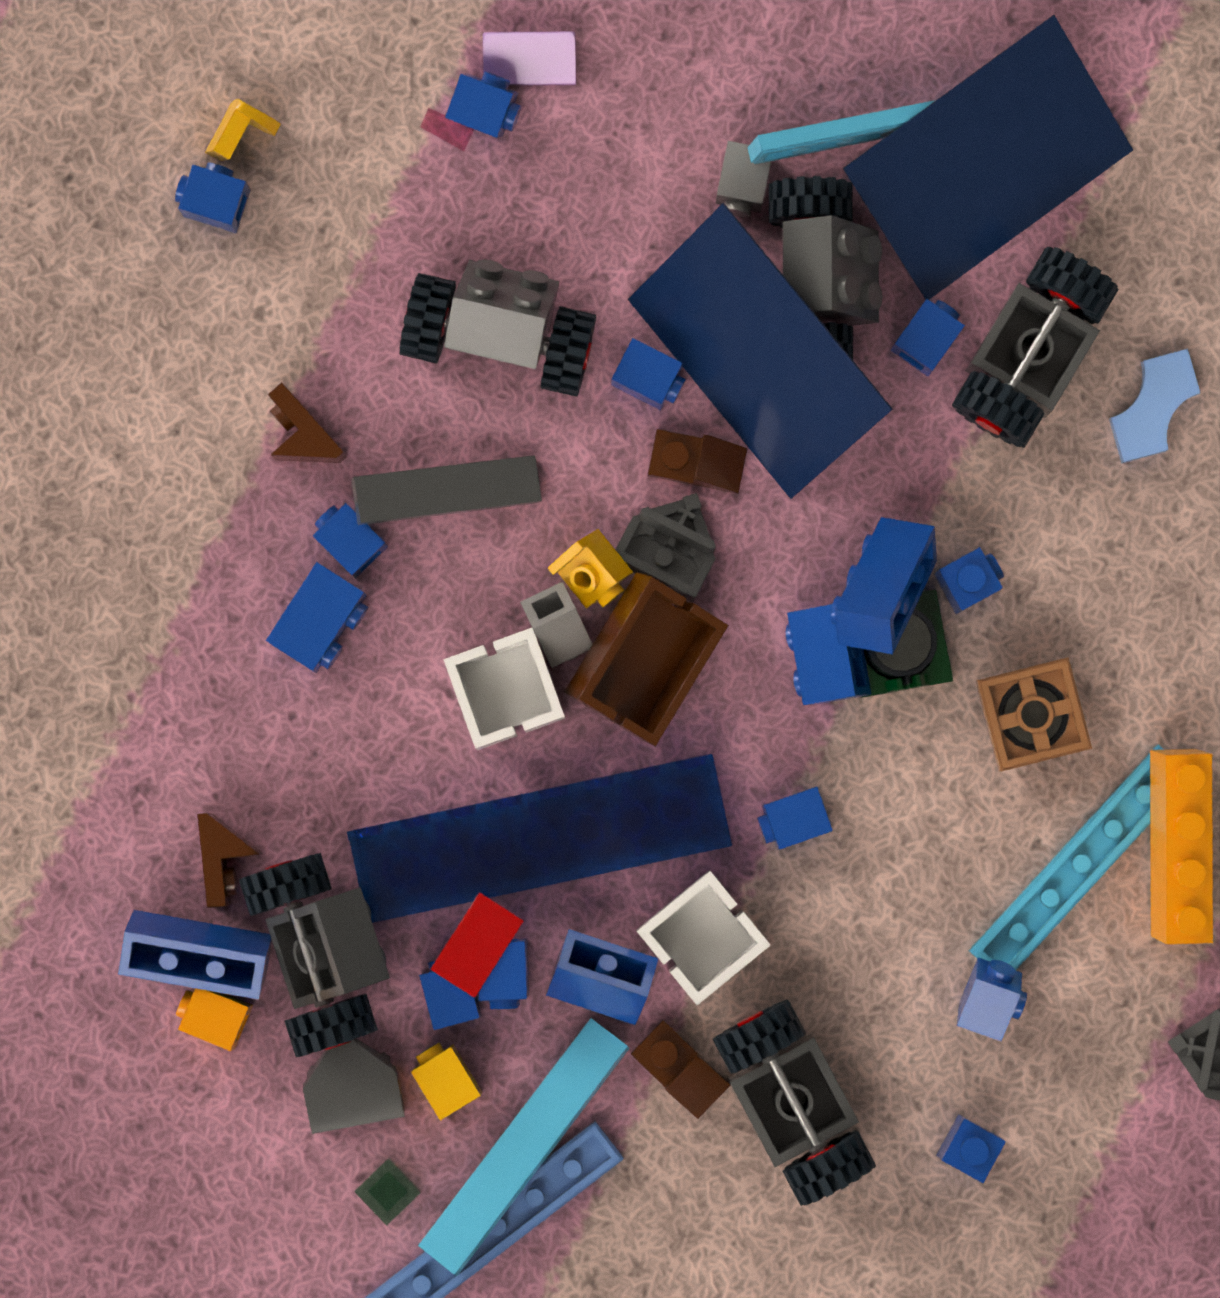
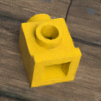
[548,529,633,609]

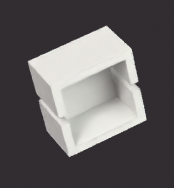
[443,628,565,750]
[636,871,770,1005]

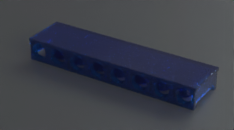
[347,754,732,923]

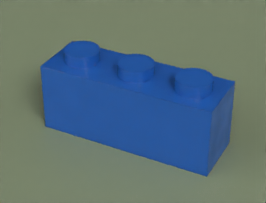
[831,517,937,655]
[118,910,272,1000]

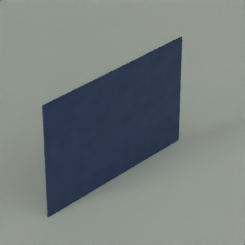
[843,15,1133,300]
[627,203,893,499]

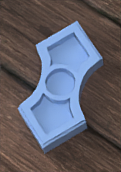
[1109,349,1200,463]

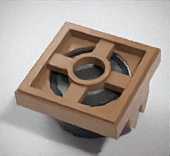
[975,657,1092,772]

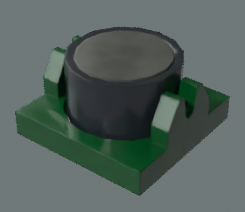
[860,589,953,698]

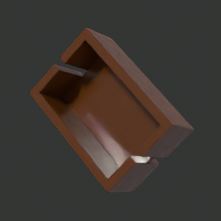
[564,572,729,747]

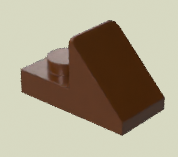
[268,382,347,463]
[648,429,747,494]
[197,813,263,908]
[631,1020,731,1119]

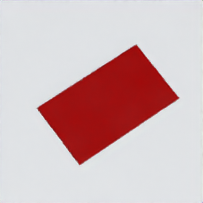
[430,892,524,998]

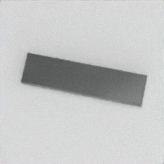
[351,455,542,525]

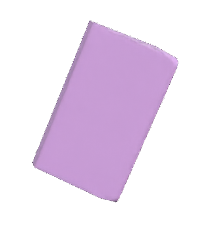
[483,31,576,85]

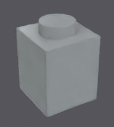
[715,141,771,217]
[520,582,593,668]

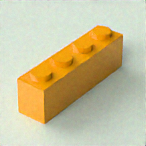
[1150,749,1213,944]

